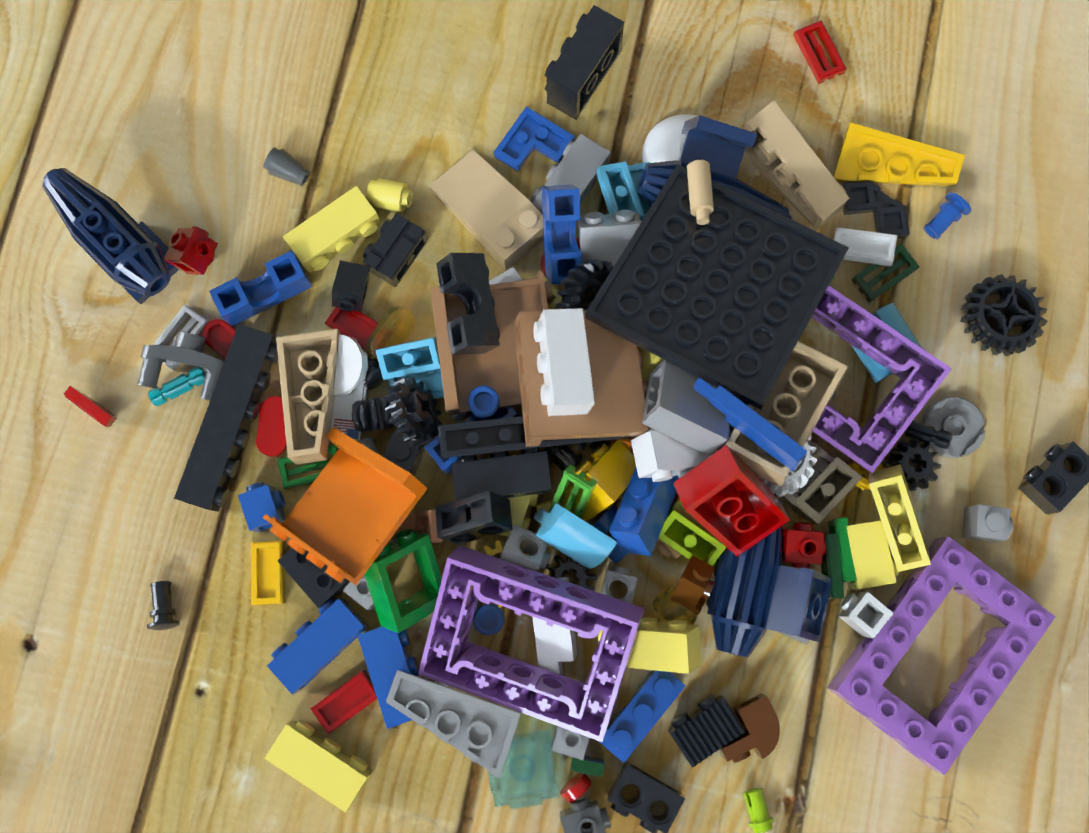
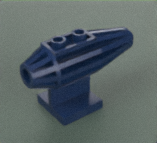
[638,115,792,219]
[42,168,179,304]
[706,493,833,658]

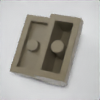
[782,441,862,525]

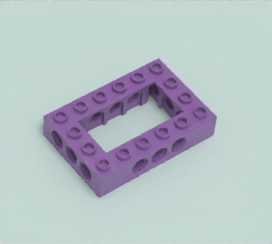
[812,286,952,473]
[827,536,1056,775]
[418,545,645,742]

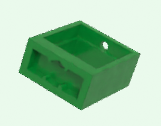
[364,529,442,633]

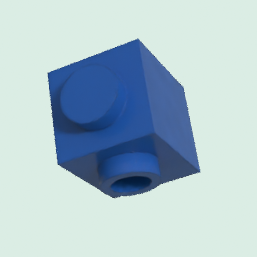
[238,482,286,532]

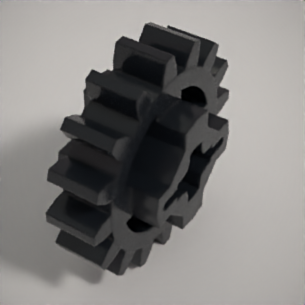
[384,377,442,446]

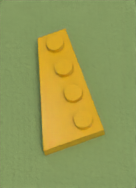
[833,122,965,186]

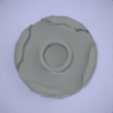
[922,397,986,458]

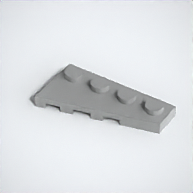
[386,670,521,779]

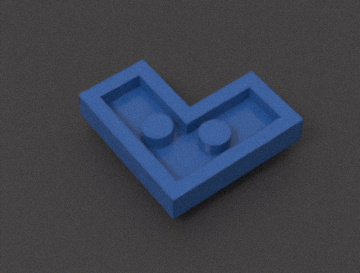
[494,106,575,172]

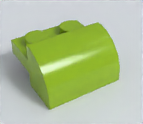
[659,497,726,566]

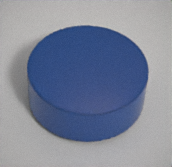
[468,386,500,419]
[473,604,505,635]

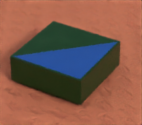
[570,756,605,777]

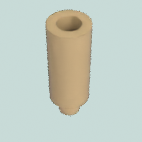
[687,160,714,225]

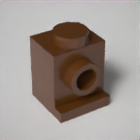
[670,556,715,615]

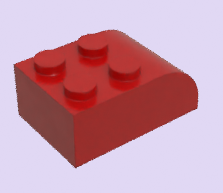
[673,445,790,556]

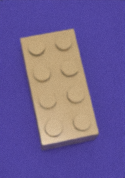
[725,342,848,487]

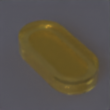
[366,306,415,361]

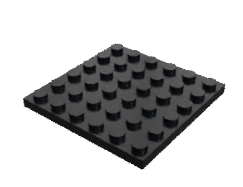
[585,164,849,410]

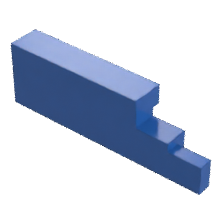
[694,377,807,472]

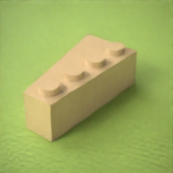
[744,100,849,231]
[276,329,340,465]

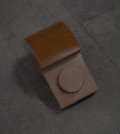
[719,694,780,763]

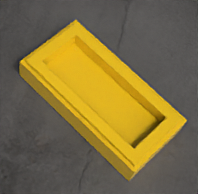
[251,541,285,605]

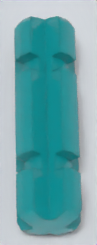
[147,367,206,406]

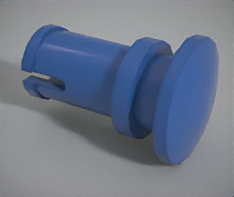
[923,192,971,240]

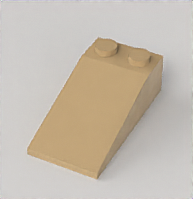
[429,150,544,271]

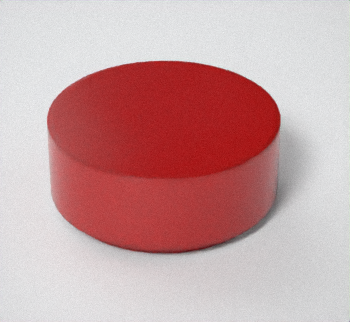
[560,773,592,803]

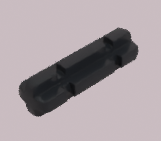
[904,420,953,449]

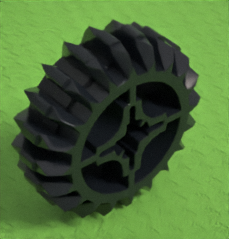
[556,259,615,310]
[960,274,1048,356]

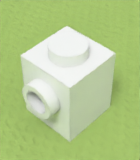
[838,592,893,638]

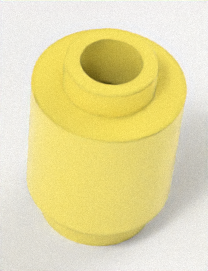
[367,178,413,212]

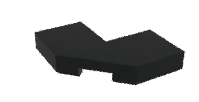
[842,181,910,238]

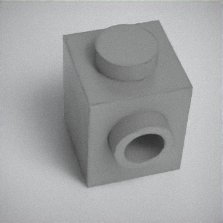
[962,504,1013,543]

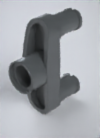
[138,331,224,400]

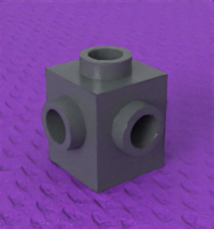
[560,798,611,833]

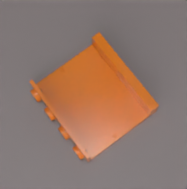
[263,427,428,585]

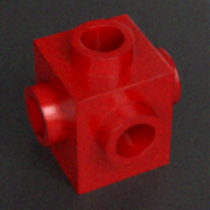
[164,226,218,275]
[782,522,826,568]

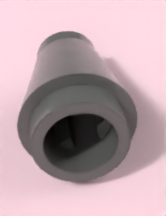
[263,147,310,186]

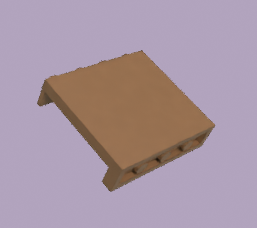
[430,271,553,416]
[514,310,651,447]

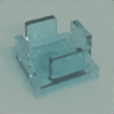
[488,729,559,809]

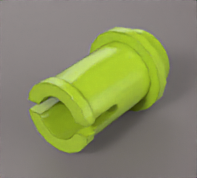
[742,788,774,833]

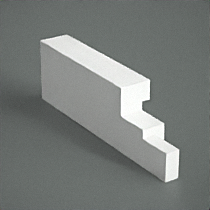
[533,577,578,676]

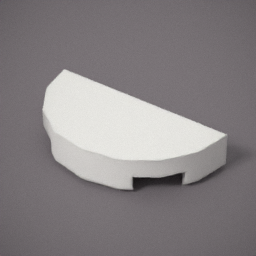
[333,334,368,396]

